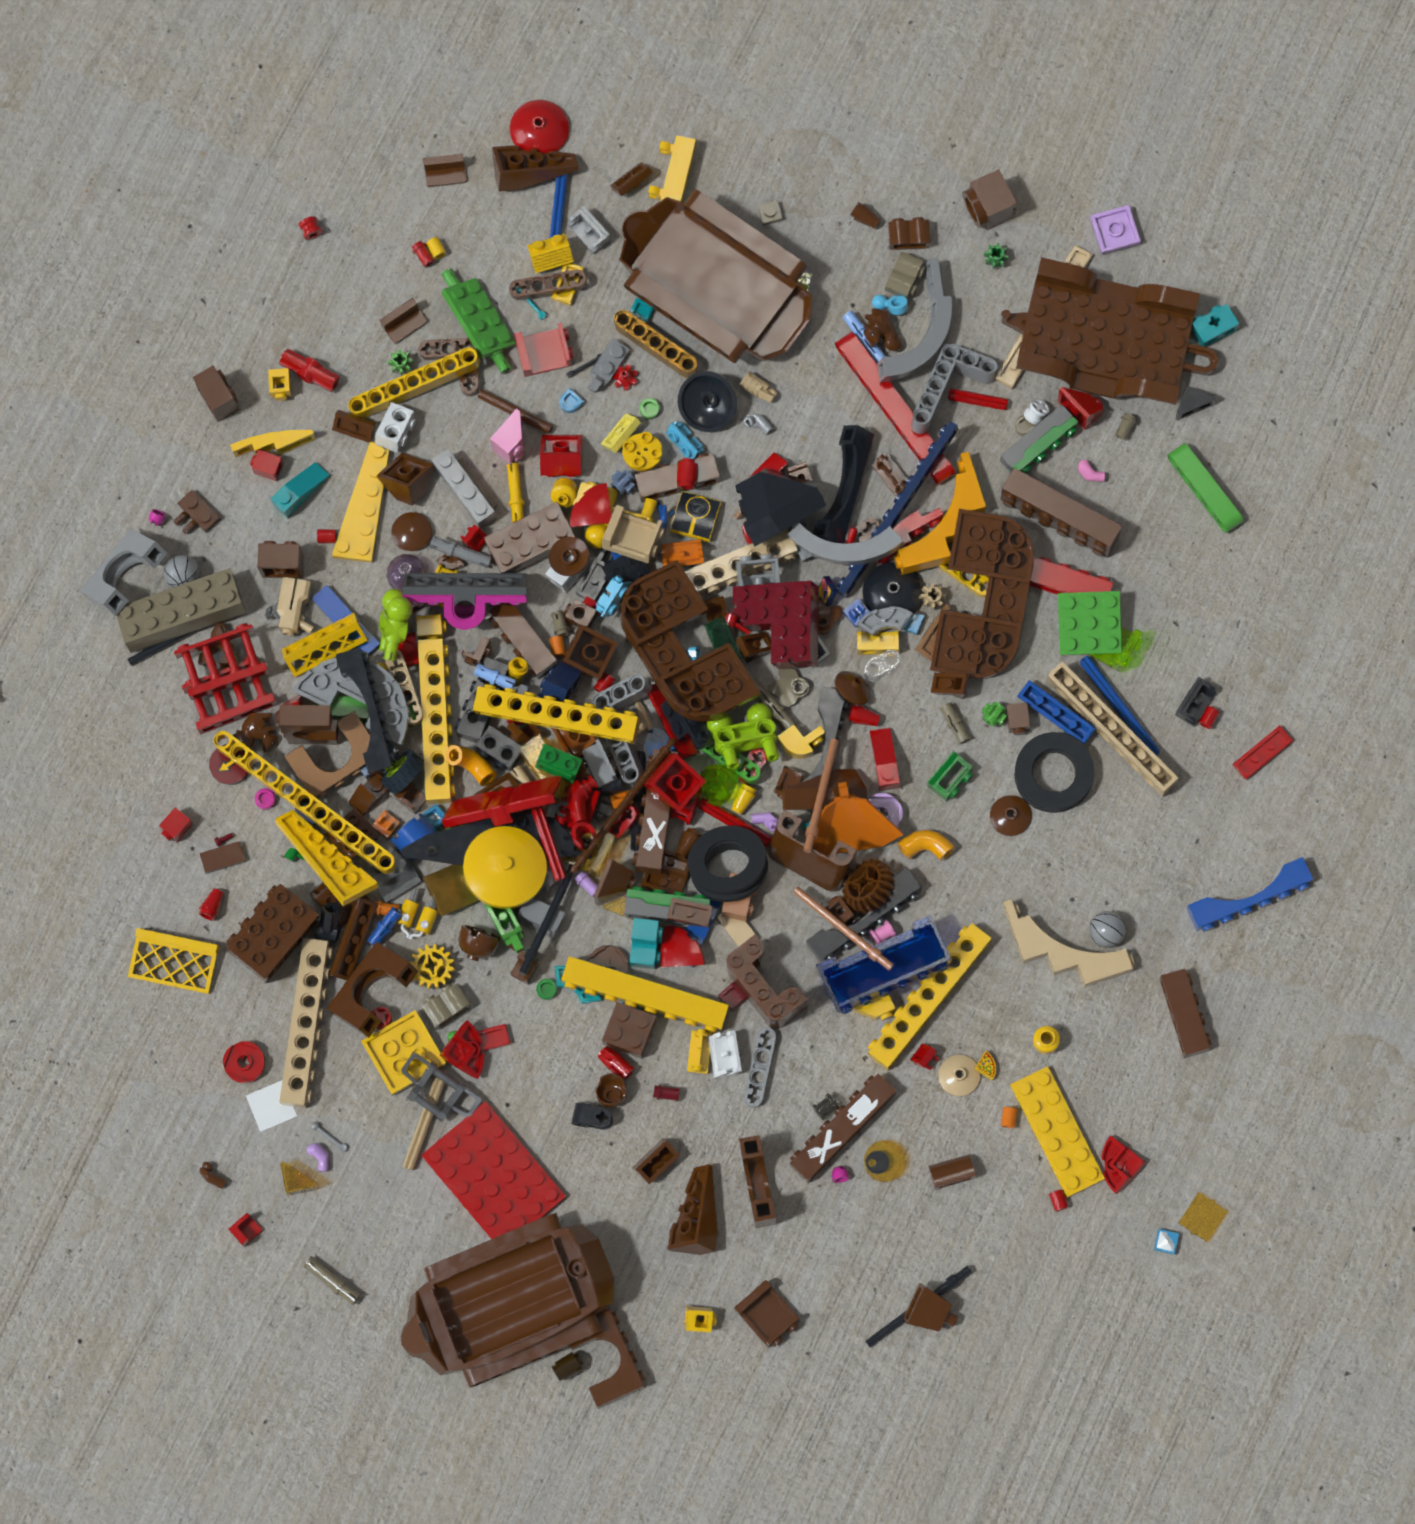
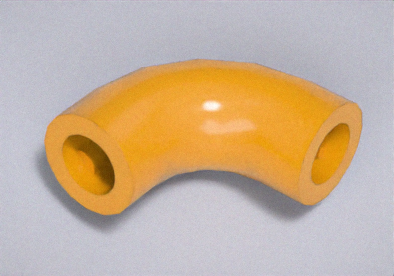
[446,745,497,786]
[897,829,955,861]

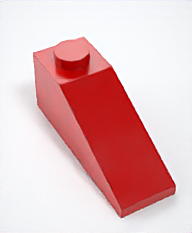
[870,728,900,791]

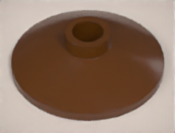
[549,537,589,576]
[835,671,871,705]
[990,795,1031,836]

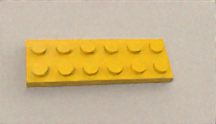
[1010,1066,1105,1198]

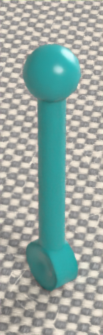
[516,286,546,320]

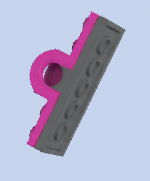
[402,573,526,630]

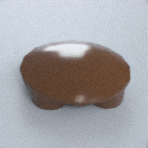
[391,512,432,551]

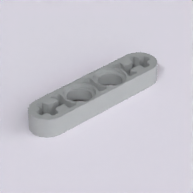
[744,1027,776,1108]

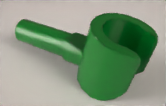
[284,848,306,862]

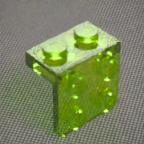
[1088,627,1143,673]

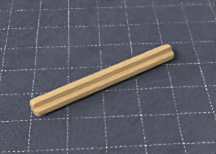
[403,1071,448,1170]

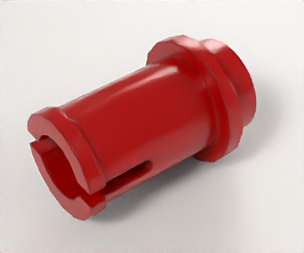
[412,241,435,268]

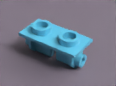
[666,421,705,459]
[596,575,632,617]

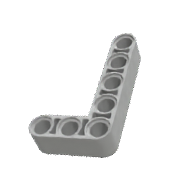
[911,343,998,434]
[592,674,652,786]

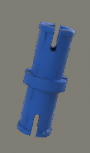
[368,907,402,945]

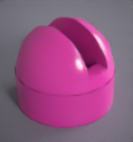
[149,509,167,526]
[832,1166,849,1183]

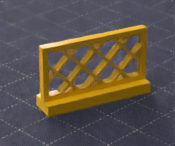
[128,928,221,994]

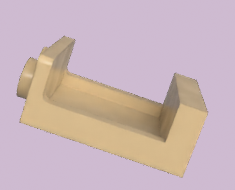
[602,505,665,563]

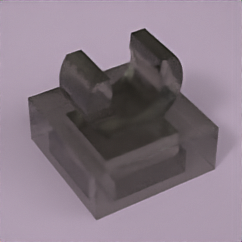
[546,797,568,818]
[592,797,615,821]

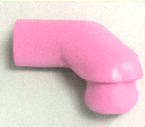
[1078,460,1105,482]

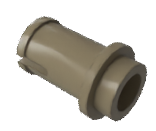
[1115,413,1136,440]
[551,610,570,637]

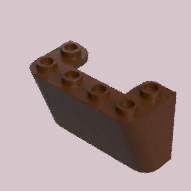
[768,809,857,892]

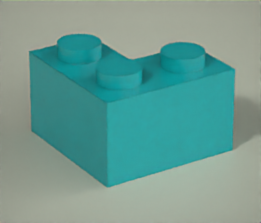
[629,918,663,969]

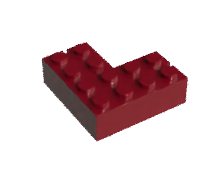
[732,580,819,669]

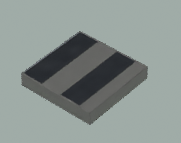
[365,849,422,903]

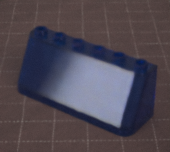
[816,915,952,1014]

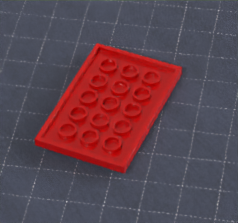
[421,1101,566,1239]

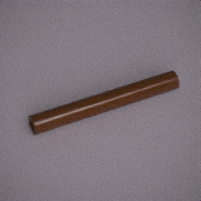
[477,389,553,434]

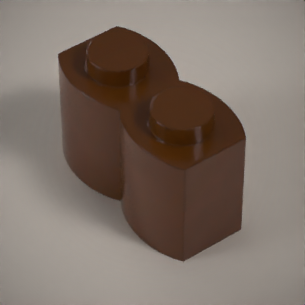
[888,217,930,250]

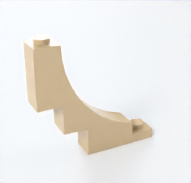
[1003,899,1135,987]

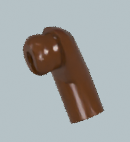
[199,1162,226,1189]

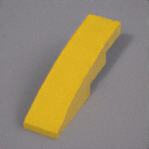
[230,430,316,458]

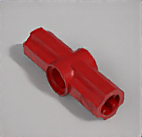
[279,348,340,393]

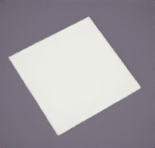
[246,1080,297,1132]

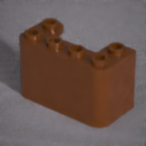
[727,934,807,1029]

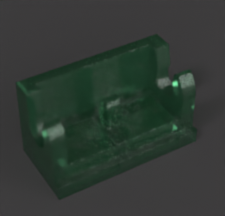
[703,616,742,659]

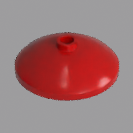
[509,100,569,153]

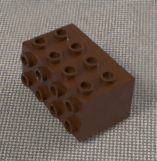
[226,883,320,983]

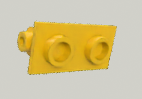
[687,1029,712,1074]

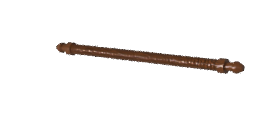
[571,738,676,874]

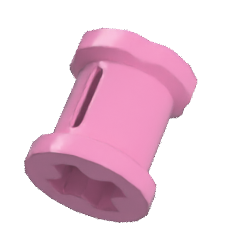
[869,920,896,947]

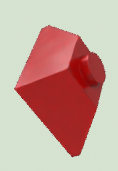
[1057,387,1104,430]

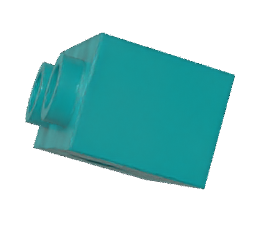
[1191,304,1239,347]

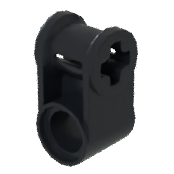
[571,1103,613,1130]

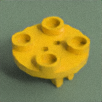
[622,432,663,471]

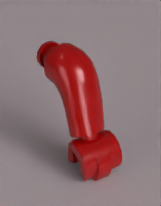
[567,775,599,850]

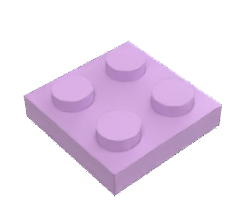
[1090,205,1141,255]

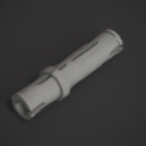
[429,535,491,568]

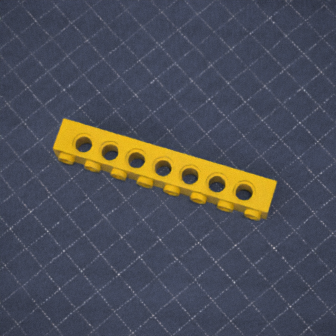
[418,638,455,804]
[473,684,641,744]
[868,923,991,1071]

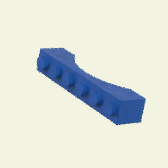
[1187,857,1313,932]

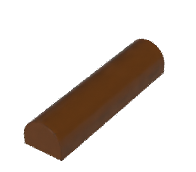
[329,897,378,981]

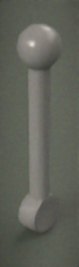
[311,1122,347,1152]

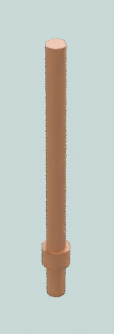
[803,739,839,853]
[793,886,894,971]

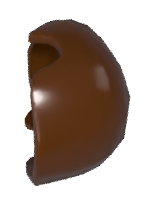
[595,1073,628,1107]

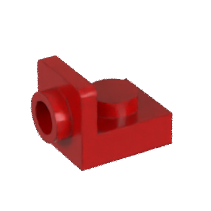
[398,632,419,666]

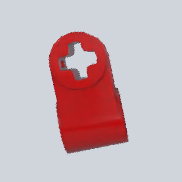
[670,789,701,826]

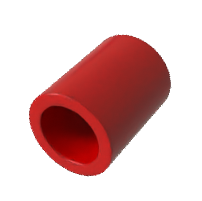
[317,529,337,544]
[593,673,616,693]
[1198,706,1220,729]
[1049,1189,1069,1212]

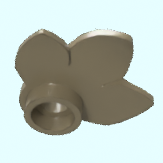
[768,668,809,707]

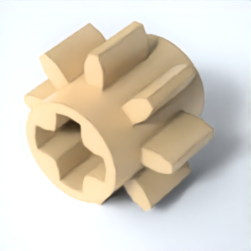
[919,583,946,610]

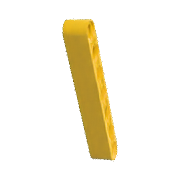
[348,347,481,418]

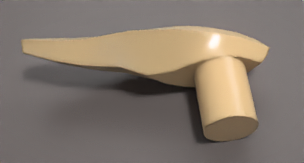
[634,700,652,735]

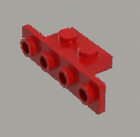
[648,683,697,759]

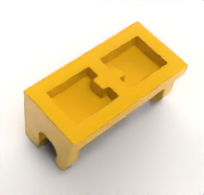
[857,631,899,655]

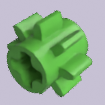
[388,349,414,376]
[981,702,1007,727]

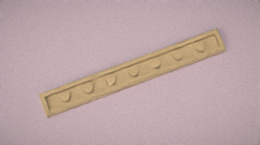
[994,245,1093,389]

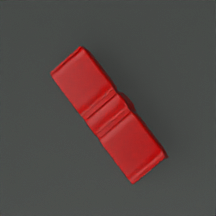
[441,776,563,828]

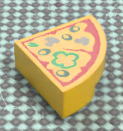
[974,1051,996,1080]

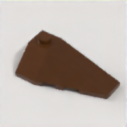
[492,145,579,192]
[782,769,867,810]
[667,1164,718,1255]

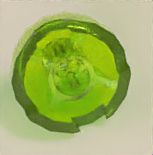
[700,763,740,806]

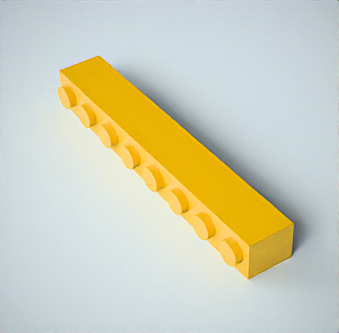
[561,956,729,1033]

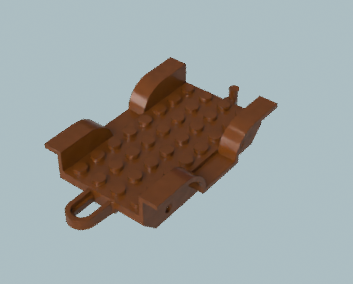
[1001,257,1218,405]

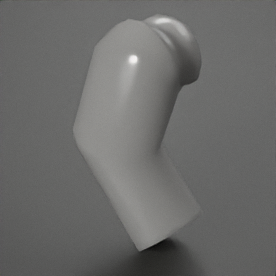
[743,414,774,435]

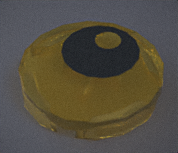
[864,1140,906,1183]

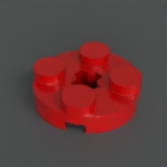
[223,1041,265,1084]

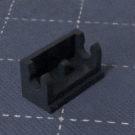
[1175,677,1216,727]

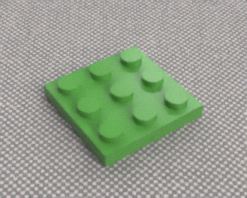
[1058,591,1122,655]

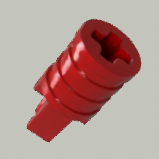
[598,1046,635,1081]

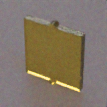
[1178,1192,1228,1242]

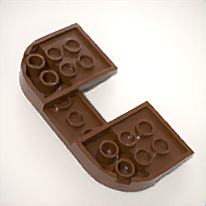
[930,509,1034,679]
[620,560,760,722]

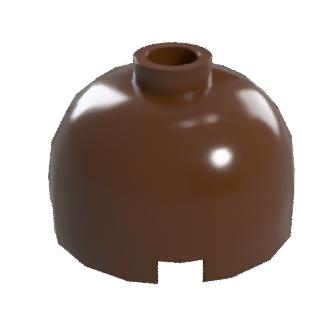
[458,925,501,961]

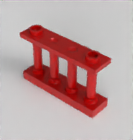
[174,623,269,700]
[181,656,277,735]

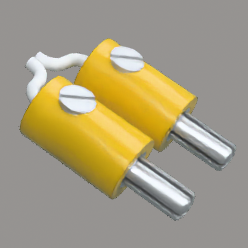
[396,888,438,939]

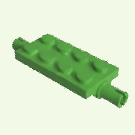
[441,268,516,374]

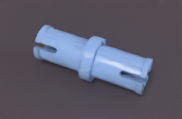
[474,663,517,689]

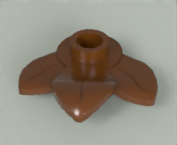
[818,597,842,635]

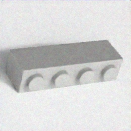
[431,449,496,529]

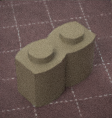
[885,251,925,299]
[422,984,471,1030]

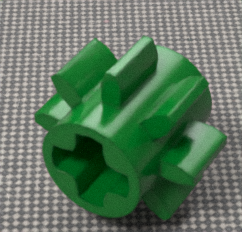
[984,243,1009,269]

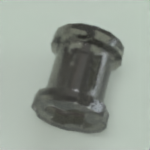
[812,1093,839,1121]

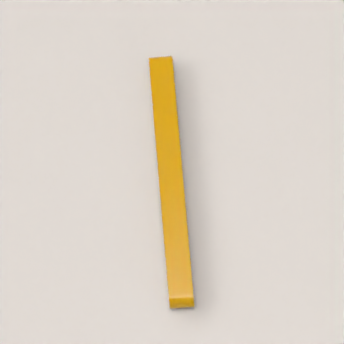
[213,731,397,874]

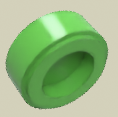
[639,398,660,419]

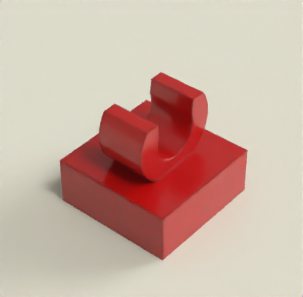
[460,525,487,551]
[910,1043,939,1070]

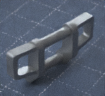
[401,1052,481,1122]

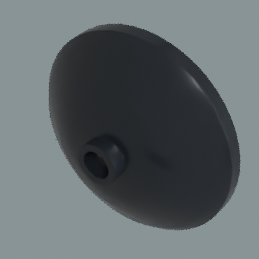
[677,371,737,432]
[863,562,924,614]

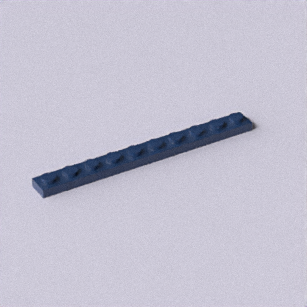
[837,421,959,598]

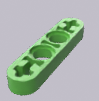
[699,732,762,784]

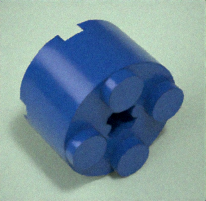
[391,813,438,861]

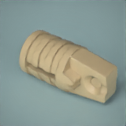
[740,371,778,403]

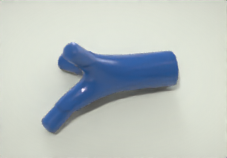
[657,502,675,533]

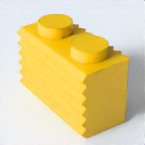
[527,234,574,274]

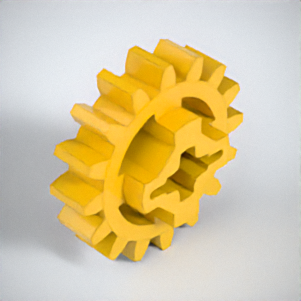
[409,944,455,990]

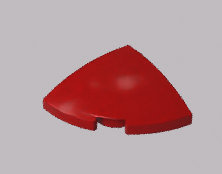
[570,483,612,527]
[661,926,705,967]
[439,1020,484,1079]
[1101,1135,1147,1194]

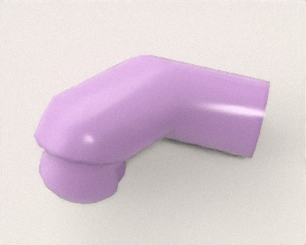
[751,812,778,832]
[307,1143,329,1172]

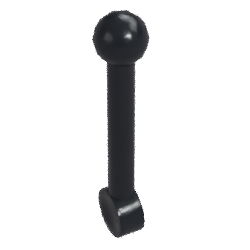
[566,353,601,378]

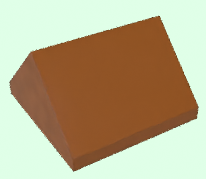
[551,712,597,758]

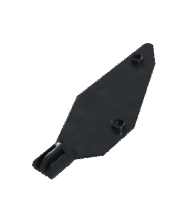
[401,812,594,866]

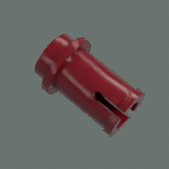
[653,1084,680,1101]

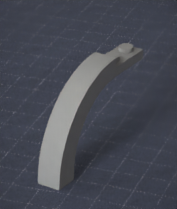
[877,258,952,383]
[787,522,905,565]

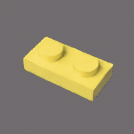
[601,413,641,453]

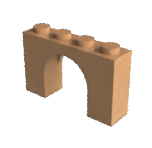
[285,711,370,798]

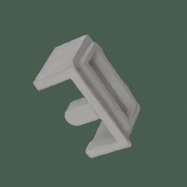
[735,554,780,586]

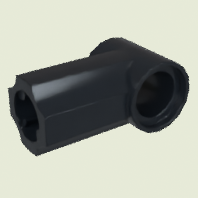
[315,902,341,943]

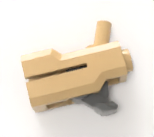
[265,577,315,636]

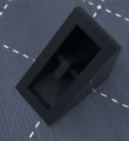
[1176,386,1216,421]

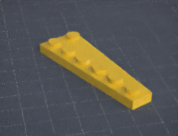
[332,442,390,563]
[275,810,378,906]

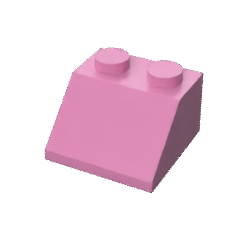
[490,409,524,465]

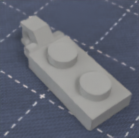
[587,338,630,392]

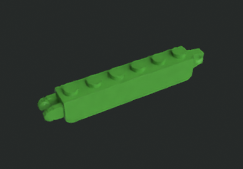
[445,824,524,954]

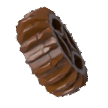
[842,858,896,914]

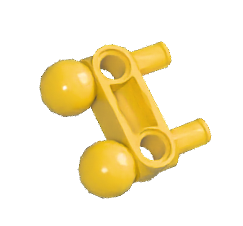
[585,487,657,549]

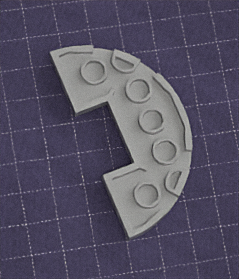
[292,658,409,746]

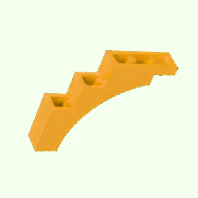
[894,452,986,575]

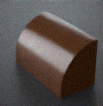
[632,1139,680,1184]
[928,1154,976,1190]

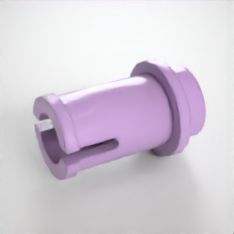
[575,871,598,897]

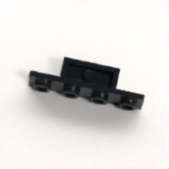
[660,700,714,750]

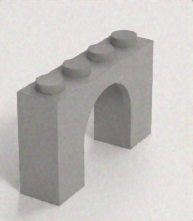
[80,529,167,616]

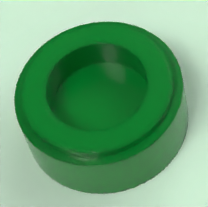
[536,979,557,1000]

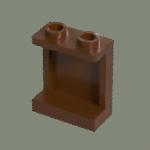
[734,1280,800,1348]

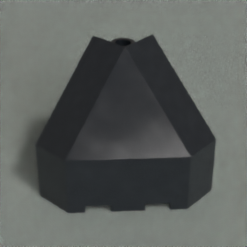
[735,468,826,546]

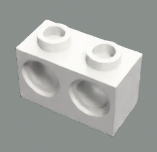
[375,402,416,453]

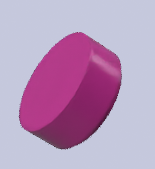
[255,788,276,810]

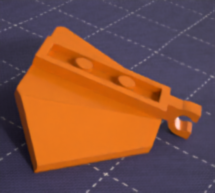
[804,782,904,856]

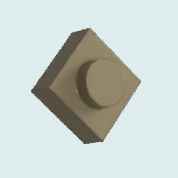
[758,200,782,226]

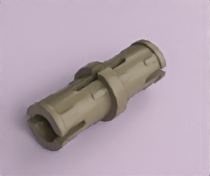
[940,702,971,744]

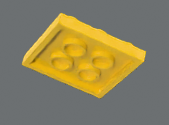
[361,1010,446,1096]

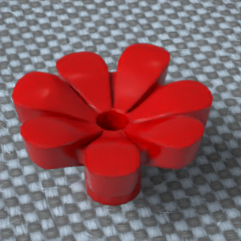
[612,364,638,391]

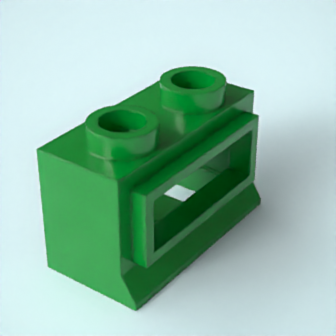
[535,744,582,783]
[927,751,973,801]

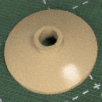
[938,1055,980,1097]

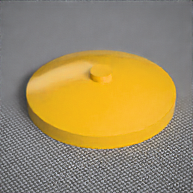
[463,826,547,909]

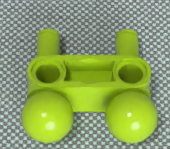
[378,589,412,661]
[707,703,779,770]

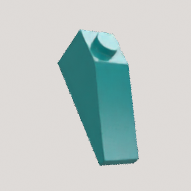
[270,462,330,519]

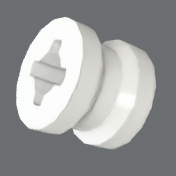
[1024,399,1049,425]

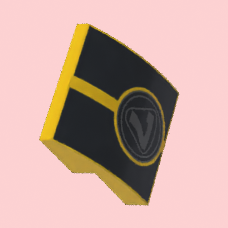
[670,491,721,542]

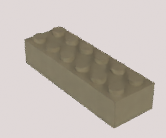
[117,568,246,653]

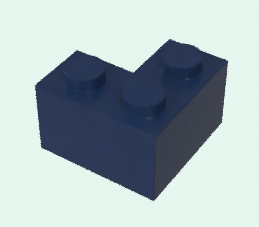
[534,662,582,718]

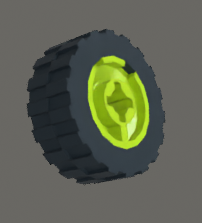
[381,749,424,795]

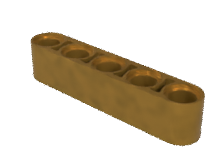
[614,310,698,378]

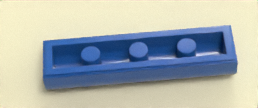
[1017,680,1096,745]

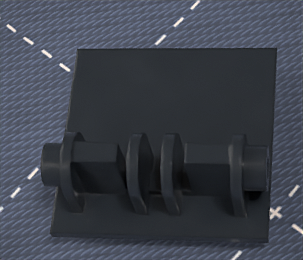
[602,555,650,603]

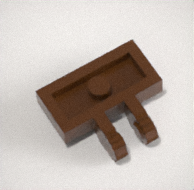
[174,490,220,534]

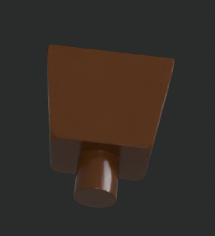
[903,1282,958,1331]

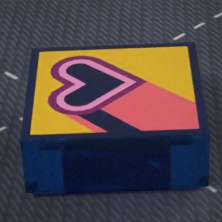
[819,576,838,605]

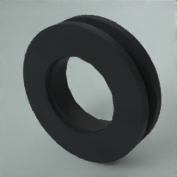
[1014,732,1094,813]
[688,825,768,902]

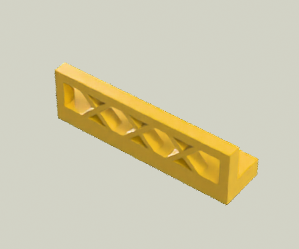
[281,613,368,677]

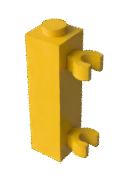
[648,135,696,203]

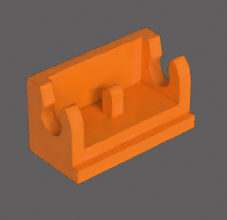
[660,539,704,566]

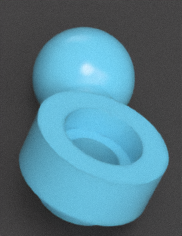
[872,294,908,315]

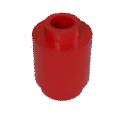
[676,458,698,489]

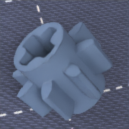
[611,470,636,495]

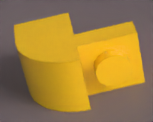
[777,725,825,759]

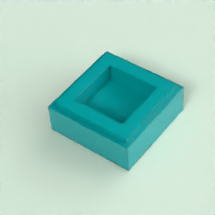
[630,298,654,324]

